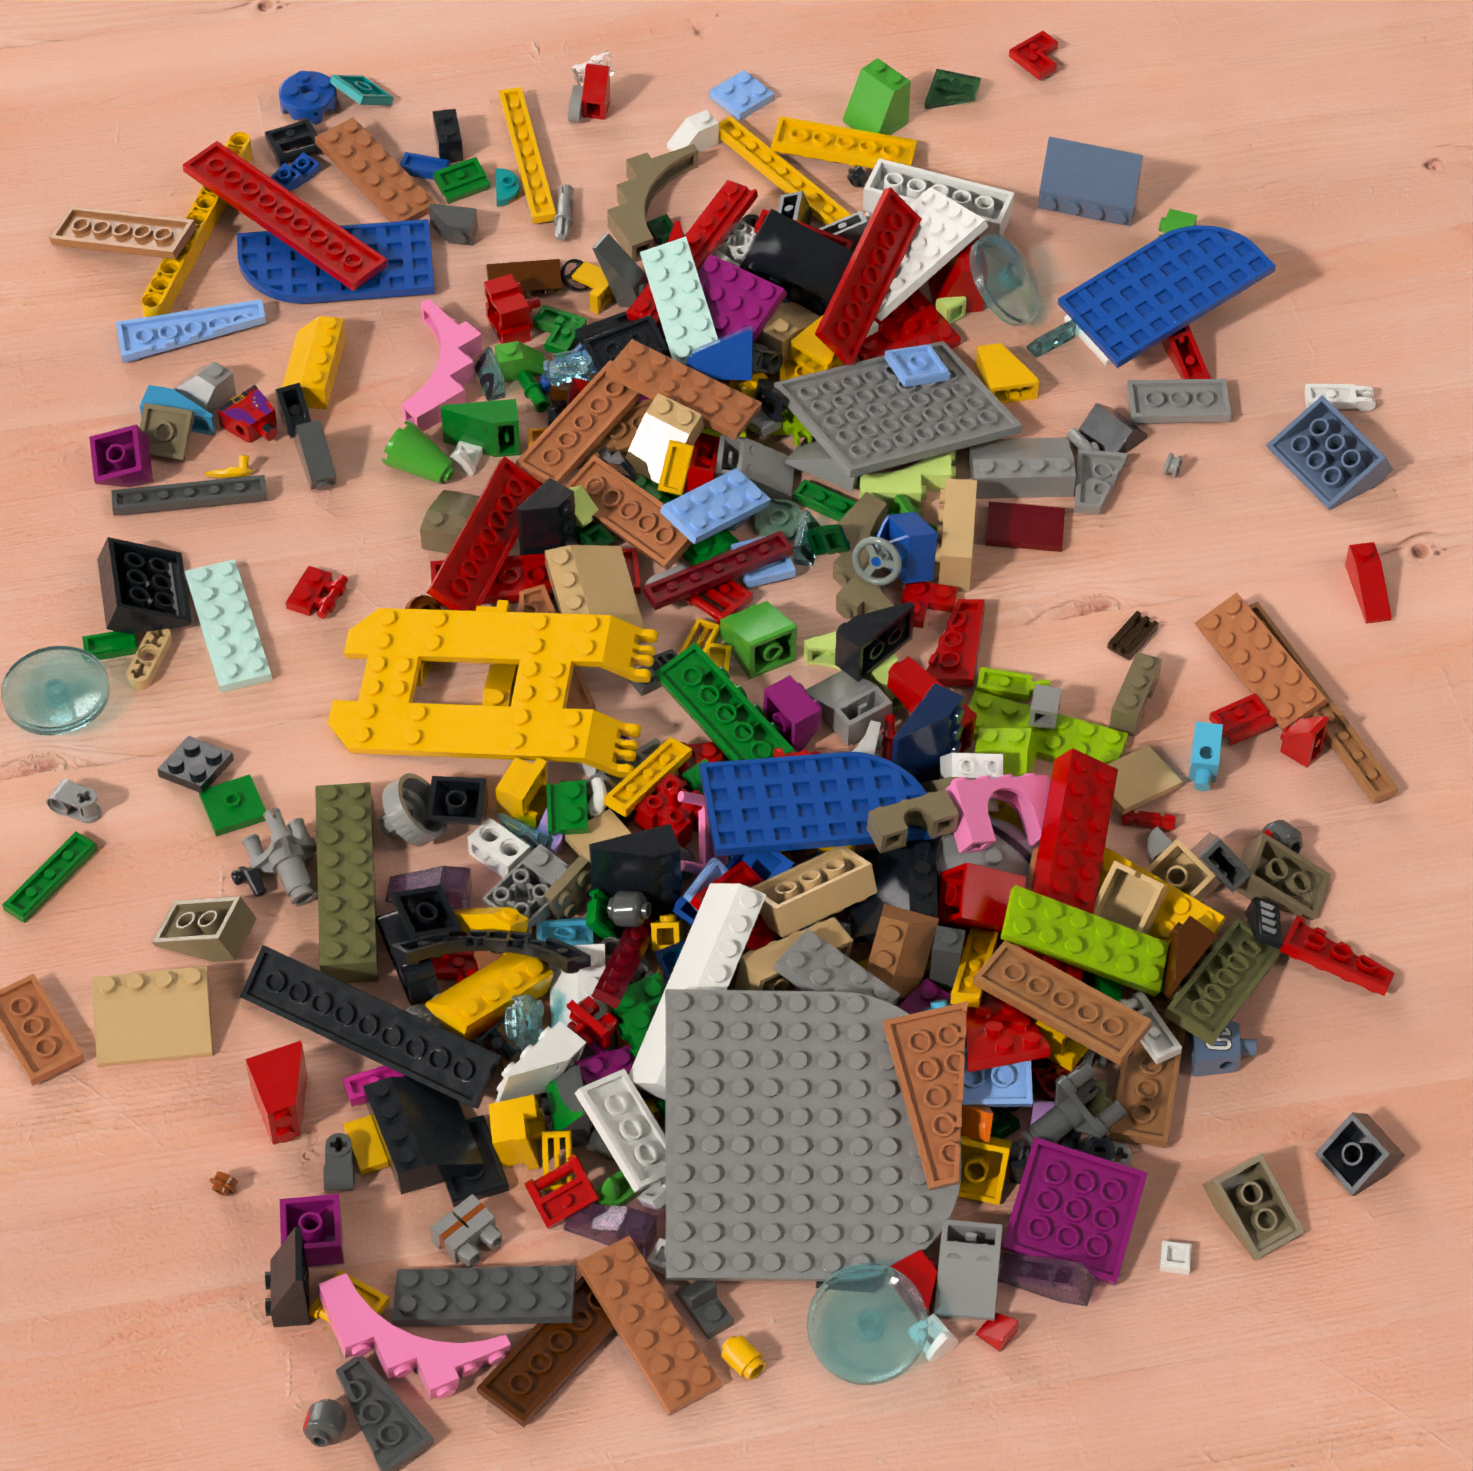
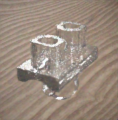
[571,51,615,86]

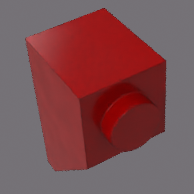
[1280,716,1329,768]
[890,1249,938,1322]

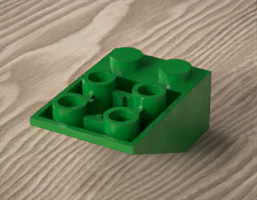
[440,399,521,457]

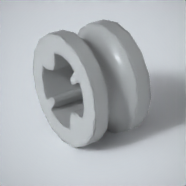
[1163,453,1183,478]

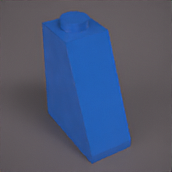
[687,326,753,380]

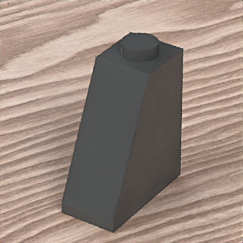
[295,420,336,491]
[1190,832,1253,893]
[930,926,967,991]

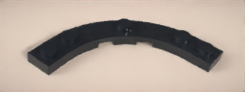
[391,930,591,974]

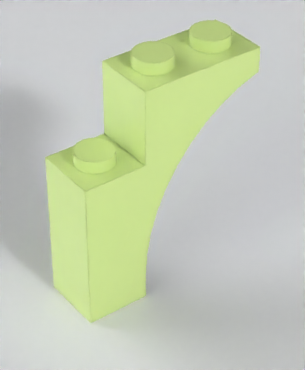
[859,451,956,510]
[803,630,905,711]

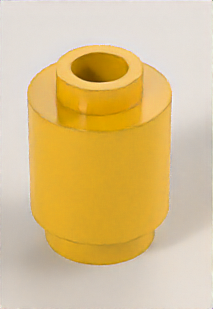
[721,1335,766,1381]

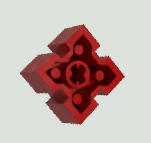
[484,274,541,344]
[635,773,704,848]

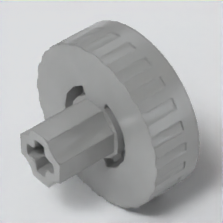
[379,773,447,847]

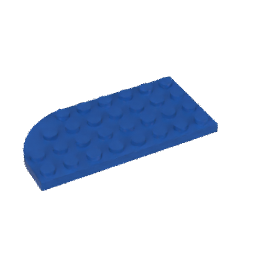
[237,219,435,304]
[1058,225,1276,368]
[699,752,936,856]

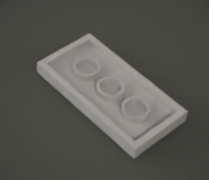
[1126,379,1231,423]
[773,929,900,1005]

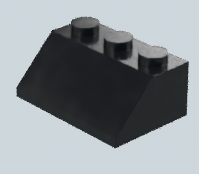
[517,478,577,555]

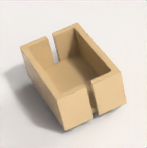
[1094,860,1170,934]

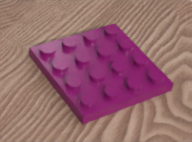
[658,254,788,342]
[1001,1137,1148,1286]

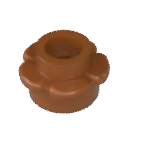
[210,1171,238,1197]

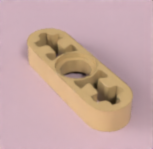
[127,629,172,690]

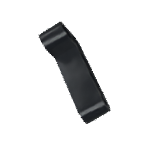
[376,910,438,1005]

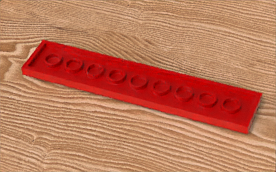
[182,141,387,291]

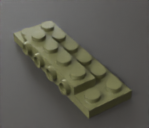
[1163,917,1282,1046]

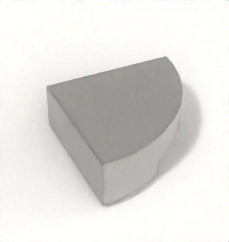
[1147,827,1173,862]

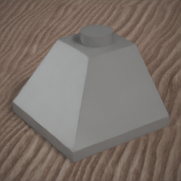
[173,362,236,413]

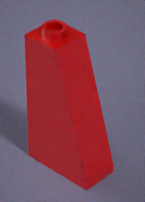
[887,656,977,753]

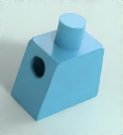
[1188,722,1223,791]

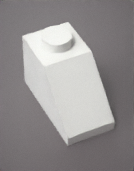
[667,110,719,153]

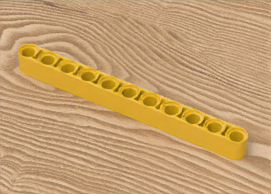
[141,132,252,317]

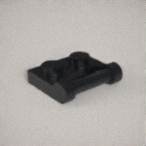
[265,119,324,166]

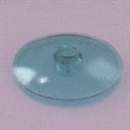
[970,233,1041,327]
[1,646,110,736]
[807,1263,928,1385]

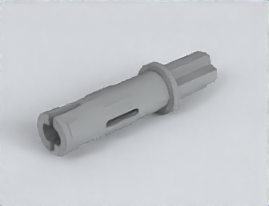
[554,184,573,242]

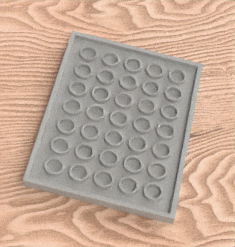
[774,341,1022,478]

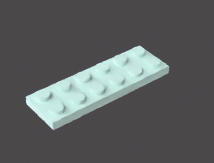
[640,237,718,366]
[184,559,272,693]

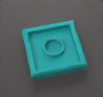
[330,75,394,105]

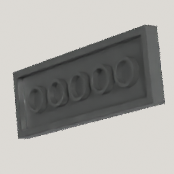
[392,1265,577,1327]

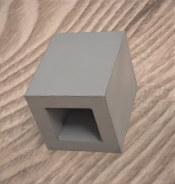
[1028,684,1062,730]

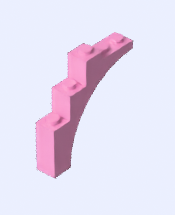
[402,298,483,432]
[318,1273,511,1400]

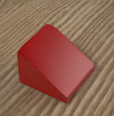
[976,1313,1019,1352]

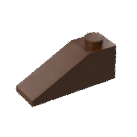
[1164,916,1218,999]

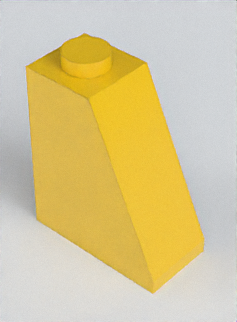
[789,314,839,373]
[976,343,1039,404]

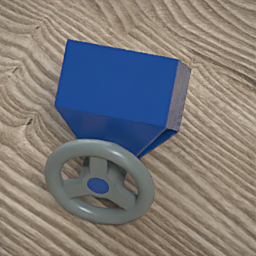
[852,512,938,586]

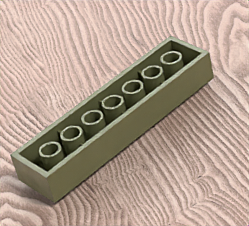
[315,782,379,983]

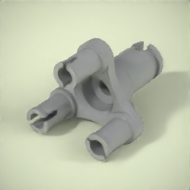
[242,808,317,906]

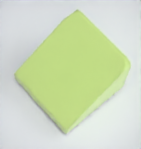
[936,296,967,324]

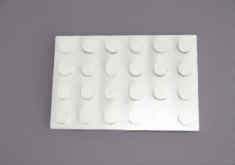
[875,187,989,321]

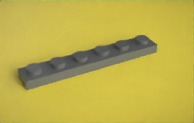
[111,475,267,516]

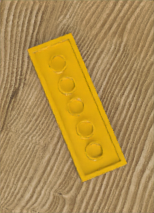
[771,116,917,169]

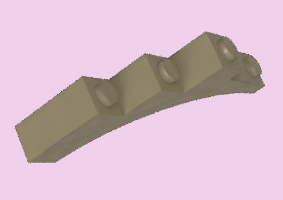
[607,144,698,262]
[833,492,895,619]

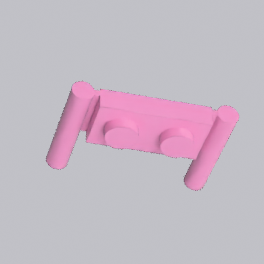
[678,791,728,874]

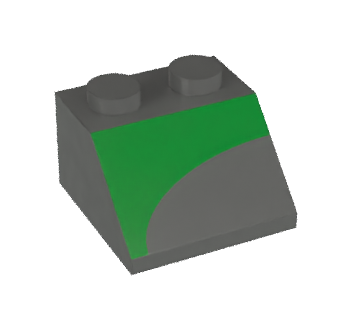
[541,1065,590,1150]

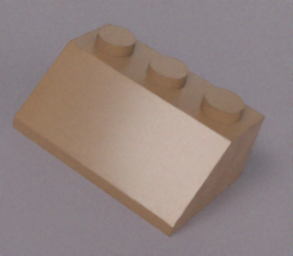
[866,904,939,999]

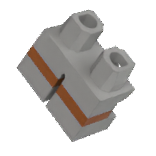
[430,1194,503,1268]

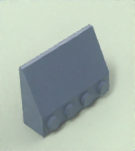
[1038,136,1143,227]
[1266,395,1393,510]

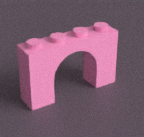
[946,773,1050,853]

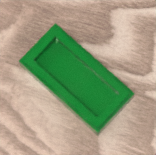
[82,631,138,662]

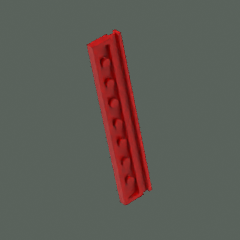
[626,180,758,328]

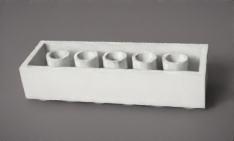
[863,158,1014,245]

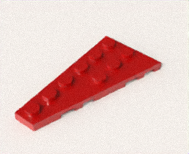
[966,991,1051,1072]

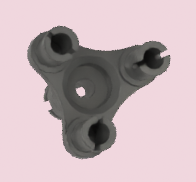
[1021,1060,1127,1147]

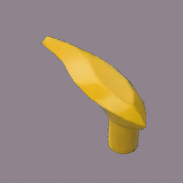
[205,455,253,478]

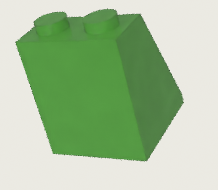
[843,58,911,135]
[720,601,797,679]

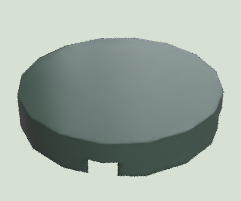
[753,498,804,541]

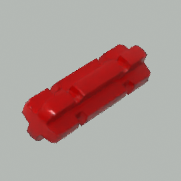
[1122,810,1176,831]

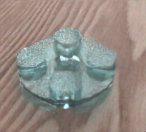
[543,350,593,386]
[505,994,544,1052]

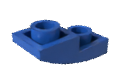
[270,152,322,191]

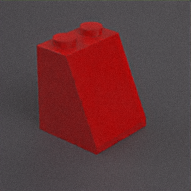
[928,235,986,313]
[938,862,1027,935]
[245,1040,308,1145]

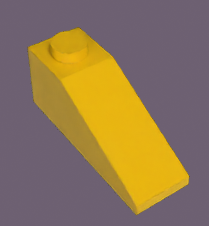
[482,664,517,707]
[454,907,529,955]

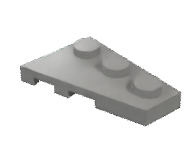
[1074,449,1128,514]

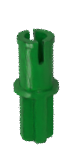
[517,370,550,412]

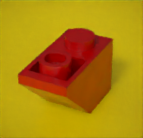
[582,63,611,120]

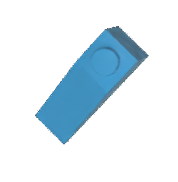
[139,385,216,435]

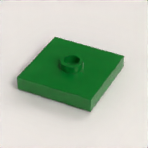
[199,774,266,837]

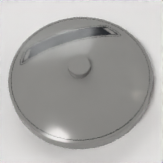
[936,818,1037,886]

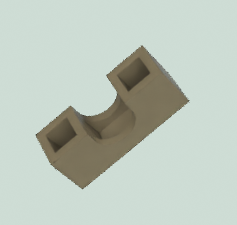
[1109,652,1162,737]
[866,789,959,853]

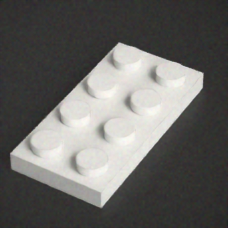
[575,1069,665,1193]

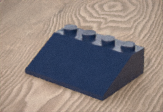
[892,683,965,783]

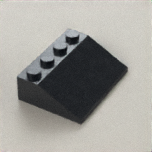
[739,209,854,316]
[97,537,192,634]
[589,824,681,921]
[850,840,938,946]
[363,1077,485,1195]

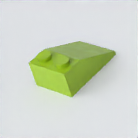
[975,728,1038,777]

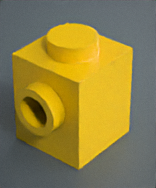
[651,914,685,951]

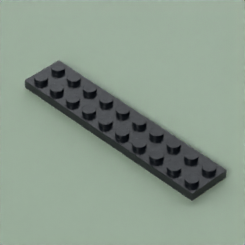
[240,945,502,1109]

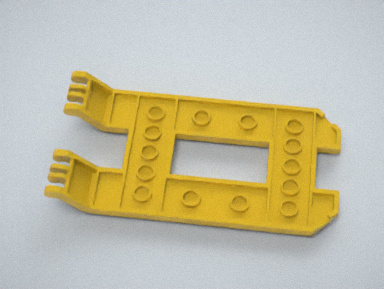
[328,608,659,778]

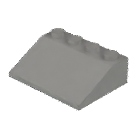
[968,437,1076,499]

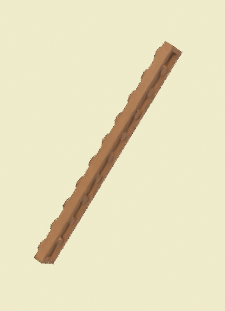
[1248,602,1398,804]

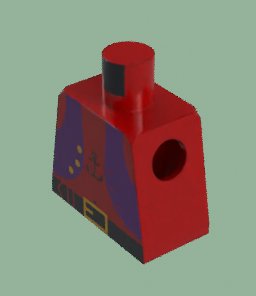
[217,385,278,443]

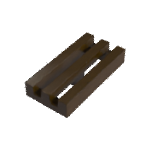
[1107,611,1159,660]

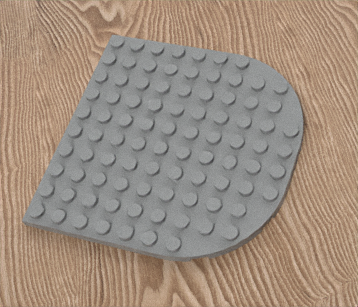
[665,989,962,1282]

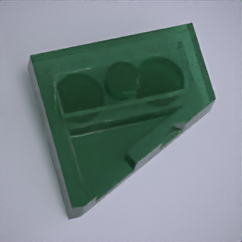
[925,69,981,109]

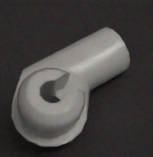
[1067,428,1100,451]

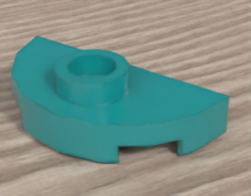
[496,168,520,207]

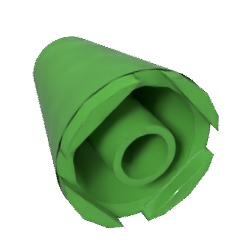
[382,420,455,484]

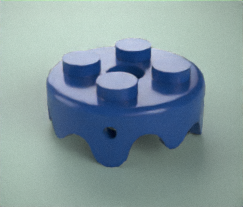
[279,71,338,125]

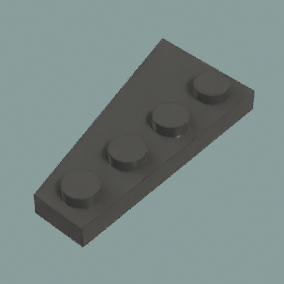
[336,1356,434,1471]

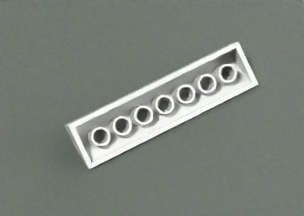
[629,883,767,1100]

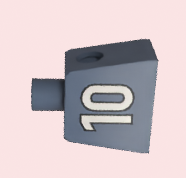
[1190,1021,1257,1077]

